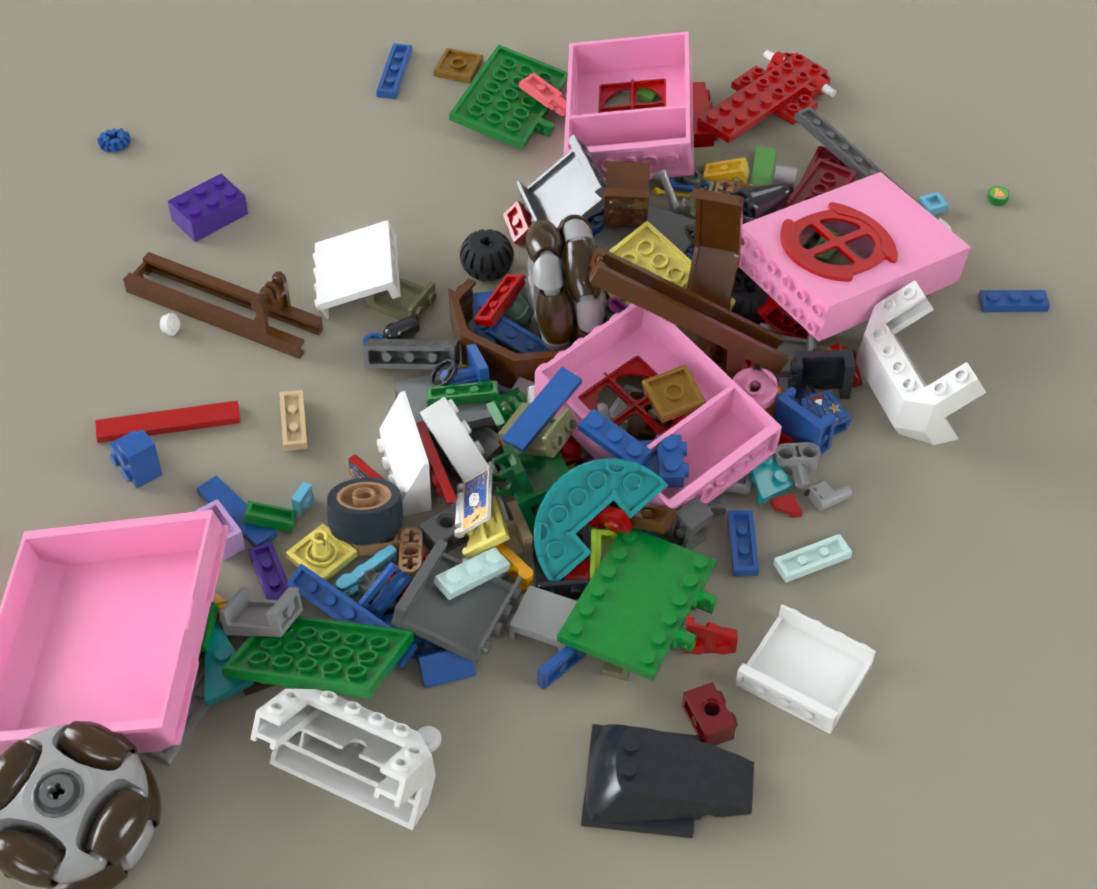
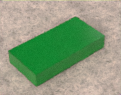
[243,500,297,533]

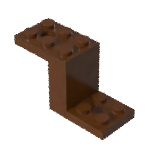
[604,161,650,229]

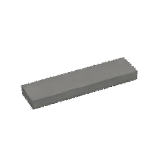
[145,668,211,766]

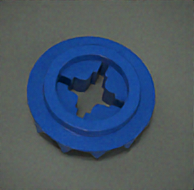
[97,127,131,152]

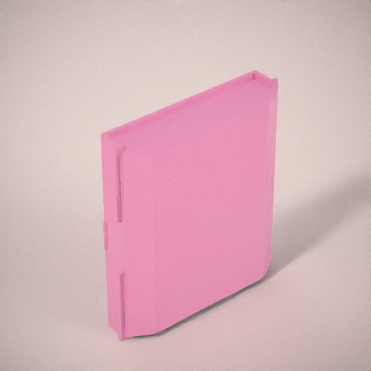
[0,510,229,756]

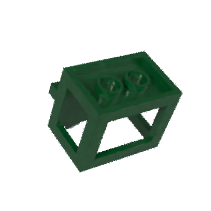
[492,443,569,537]

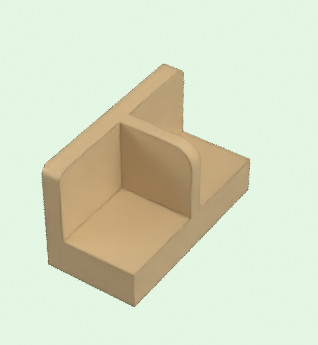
[503,500,533,557]

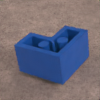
[109,429,163,489]

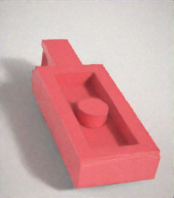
[519,73,566,116]

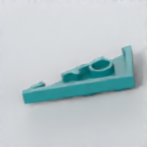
[749,456,795,504]
[204,621,254,708]

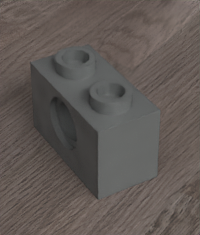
[667,497,713,550]
[419,503,469,553]

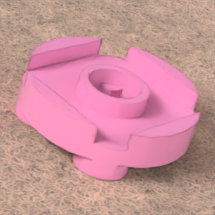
[733,368,778,409]

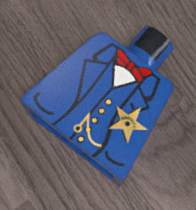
[799,385,852,435]

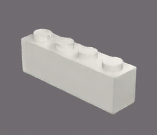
[419,397,498,483]

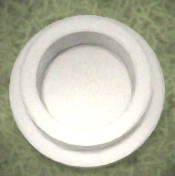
[160,313,180,336]
[417,726,442,753]

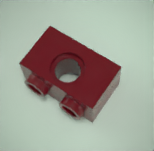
[682,682,738,746]

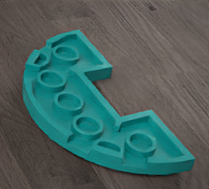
[534,458,668,581]

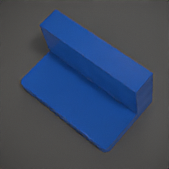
[415,647,476,688]

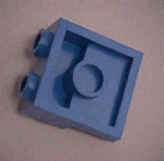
[640,435,689,488]

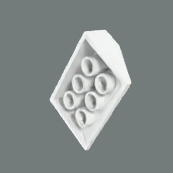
[377,391,432,516]

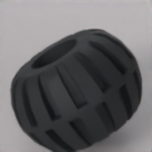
[460,229,514,281]
[731,276,770,325]

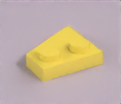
[462,495,510,559]

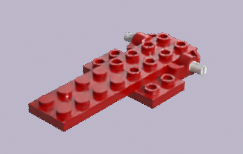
[697,49,837,144]

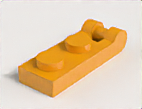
[486,543,533,594]

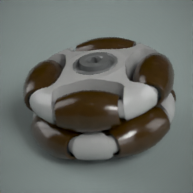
[525,214,608,351]
[0,721,161,889]

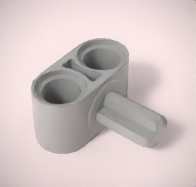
[773,165,797,210]
[774,442,820,490]

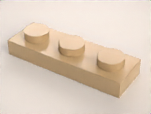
[279,390,308,451]

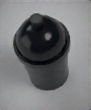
[380,316,420,339]

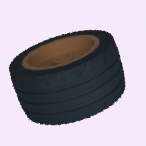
[327,477,403,545]

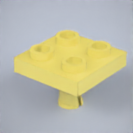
[286,523,358,581]

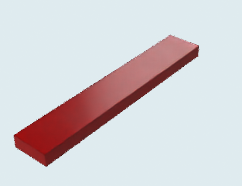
[95,400,241,443]

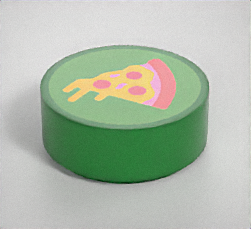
[987,186,1010,206]

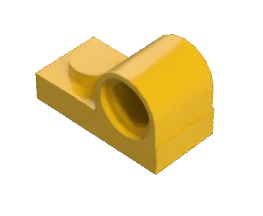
[703,157,749,183]

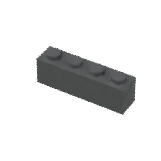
[363,339,460,369]

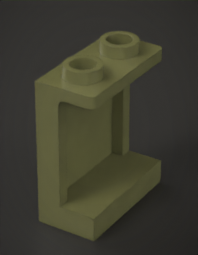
[366,277,437,320]
[498,402,578,458]

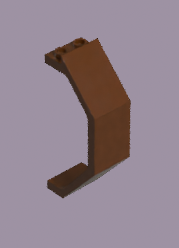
[675,188,744,360]
[448,278,565,389]

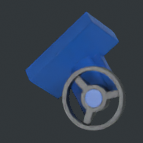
[430,343,490,387]

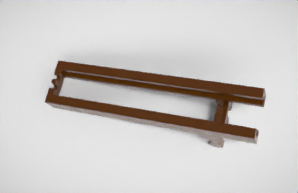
[589,246,789,379]
[123,252,323,359]

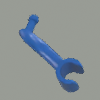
[662,177,708,192]

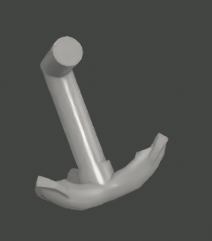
[653,170,688,214]

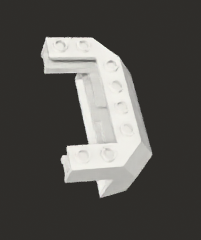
[855,280,986,445]
[250,689,436,830]

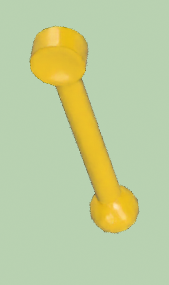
[653,187,691,200]

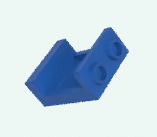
[773,387,837,456]

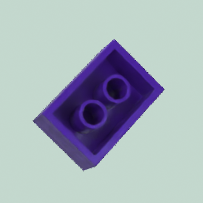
[168,174,248,242]

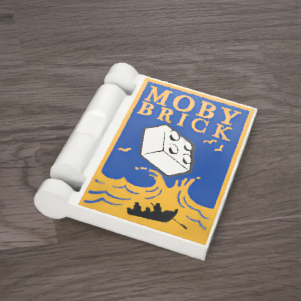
[454,468,493,538]

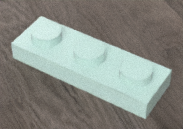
[773,534,852,583]
[433,547,510,600]

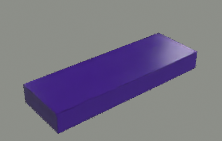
[248,541,289,600]

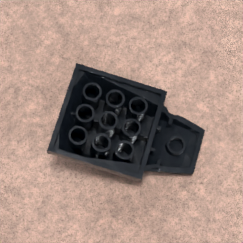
[581,724,754,838]

